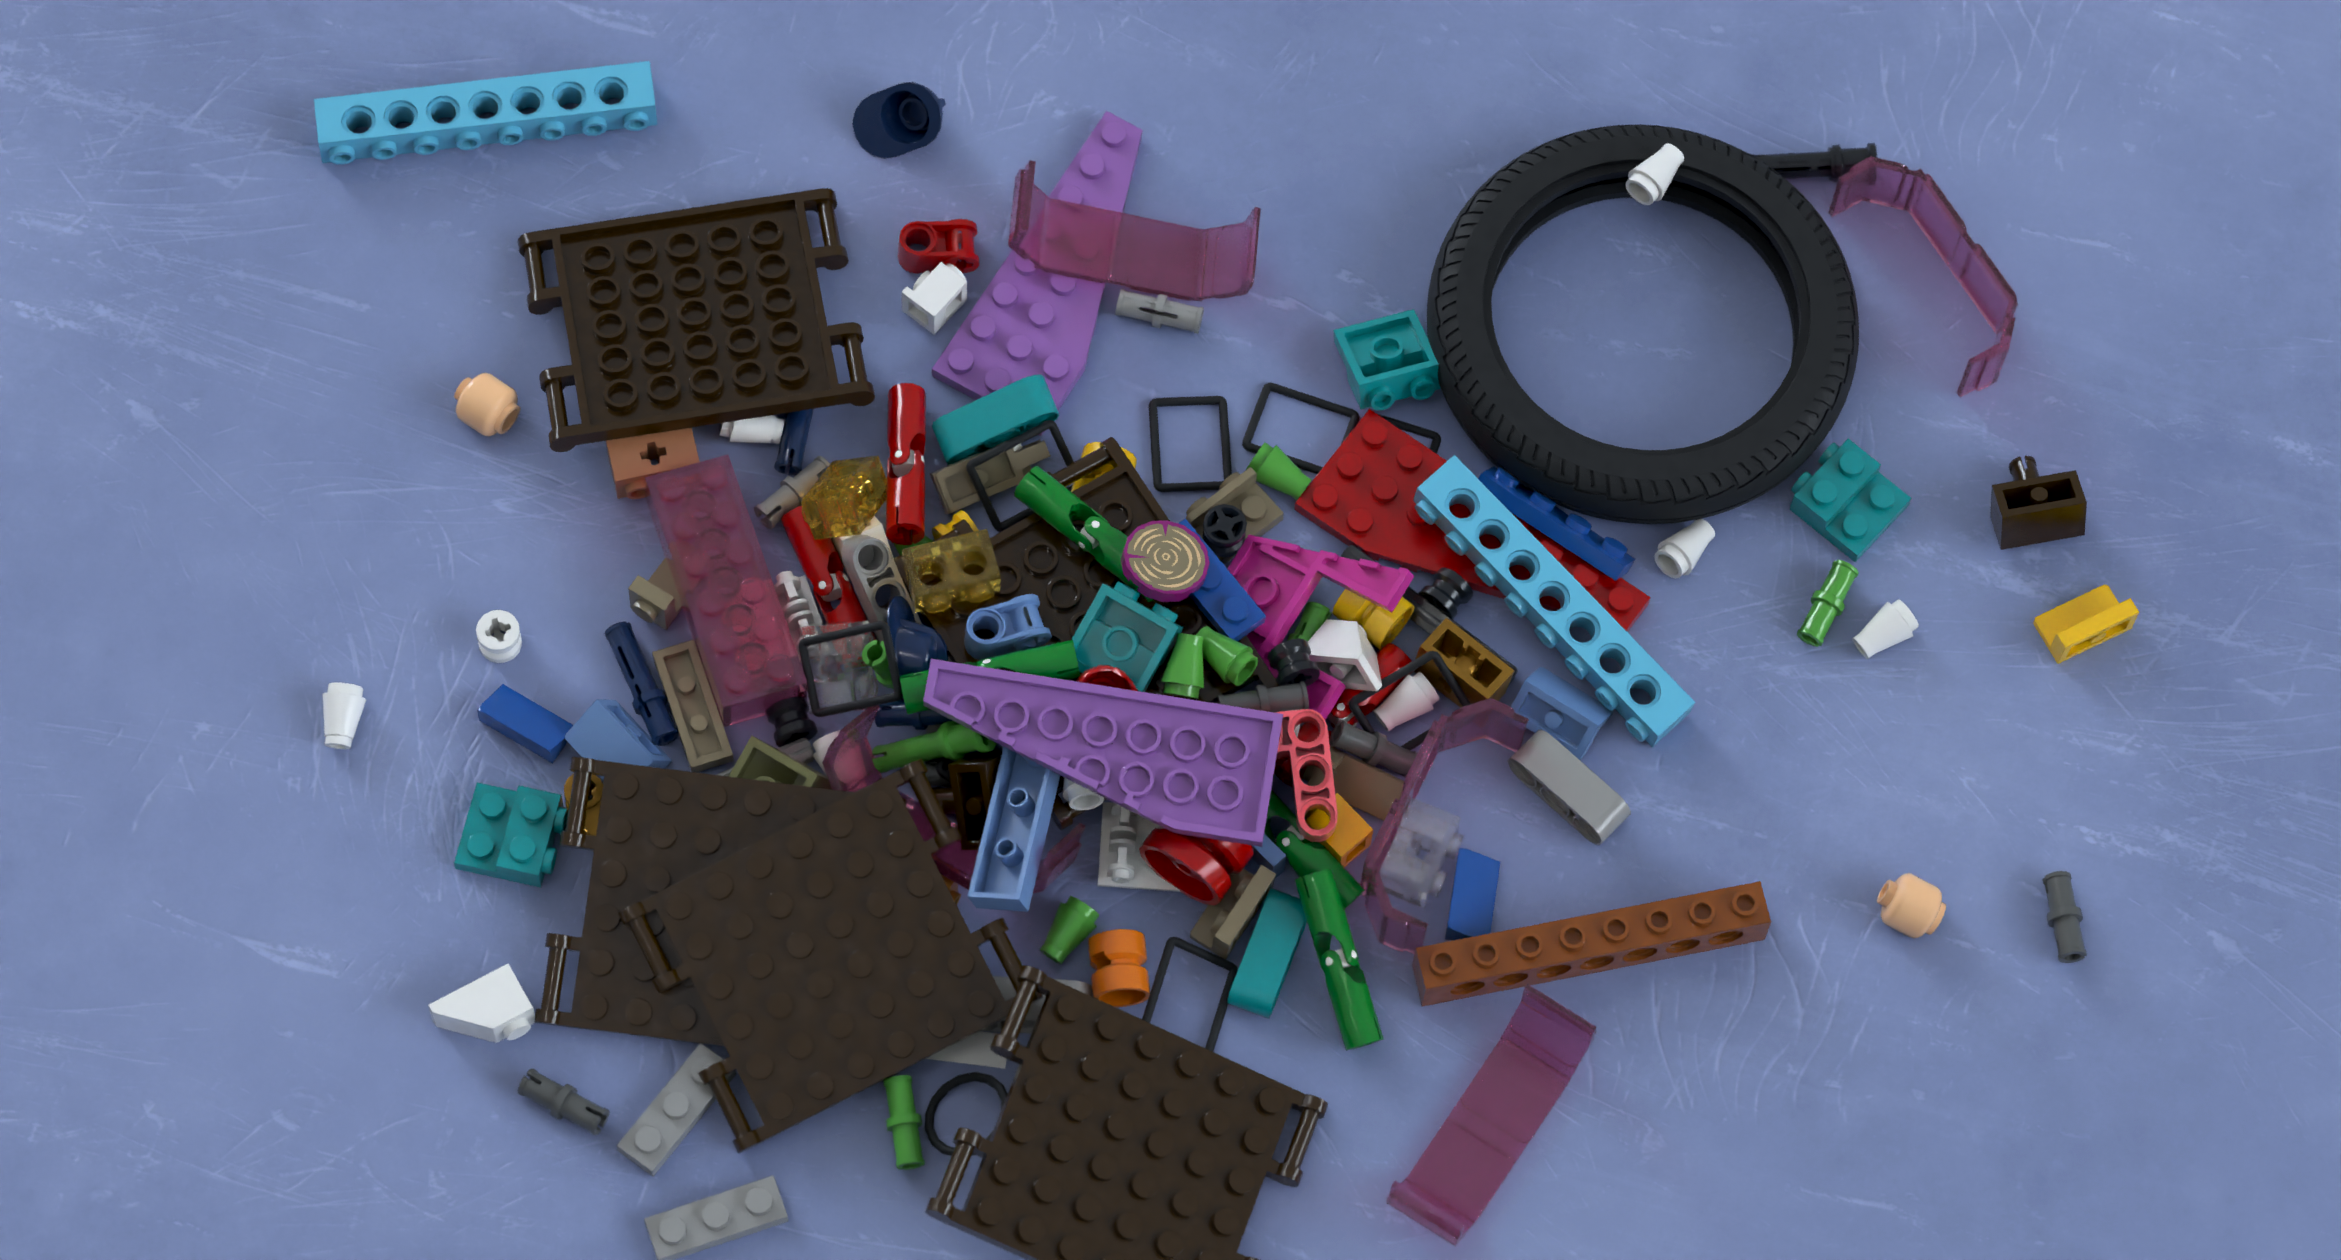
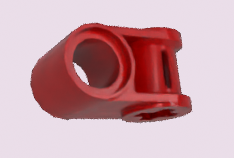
[898,219,980,274]

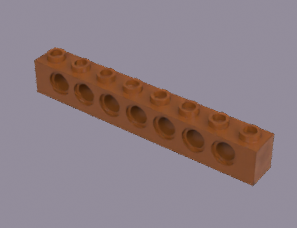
[1412,881,1771,1007]

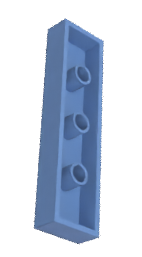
[967,747,1061,912]

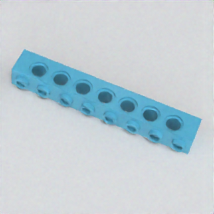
[314,61,657,164]
[1413,455,1696,747]

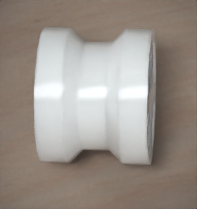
[476,610,522,663]

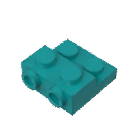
[1333,309,1441,411]
[1789,438,1912,562]
[1071,581,1183,692]
[454,782,569,888]

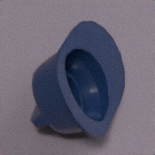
[852,82,946,159]
[887,596,948,700]

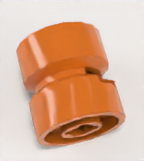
[1088,929,1150,1007]

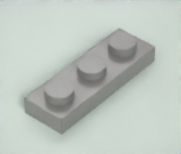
[617,1043,737,1176]
[644,1175,788,1260]

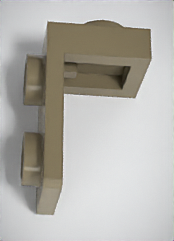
[628,540,714,630]
[1302,746,1408,823]

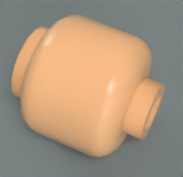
[454,373,520,436]
[1877,873,1946,939]

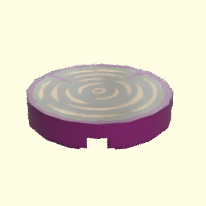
[1121,520,1210,602]

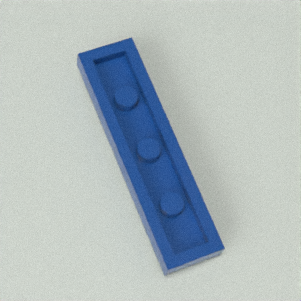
[1478,466,1636,581]

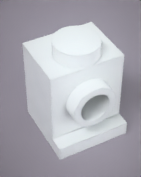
[902,262,967,335]

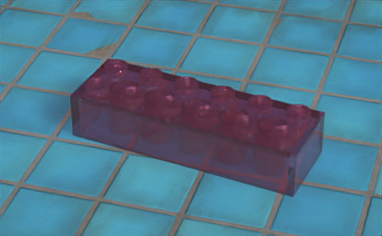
[645,454,807,727]

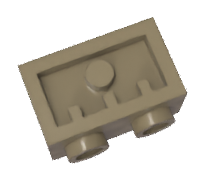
[1186,467,1284,564]
[1190,865,1276,959]

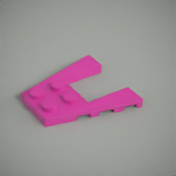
[1227,535,1415,720]

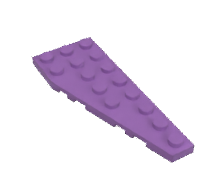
[932,111,1142,436]
[923,659,1283,847]

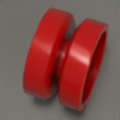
[1139,828,1254,906]

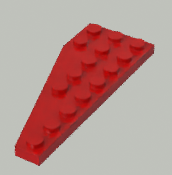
[1294,409,1651,632]

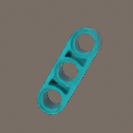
[931,375,1060,465]
[1227,888,1307,1019]

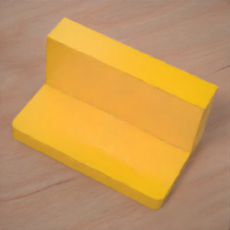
[2033,584,2139,664]

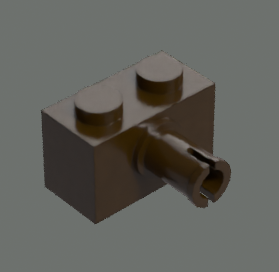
[1990,456,2087,550]
[932,751,1002,850]

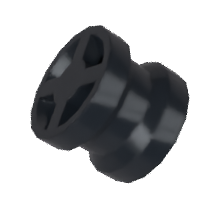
[1202,504,1247,558]
[1418,567,1473,619]
[1267,639,1320,687]
[766,696,817,747]

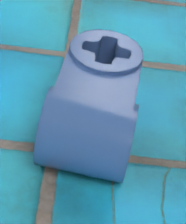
[964,594,1052,660]

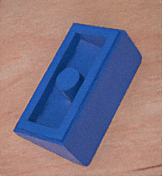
[477,684,573,764]
[1445,848,1501,940]

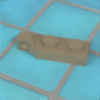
[929,439,1051,514]

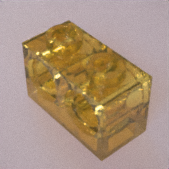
[801,455,887,540]
[902,529,1001,613]

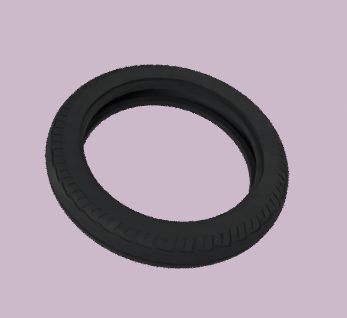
[1427,125,1859,524]

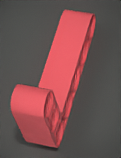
[1274,709,1338,842]

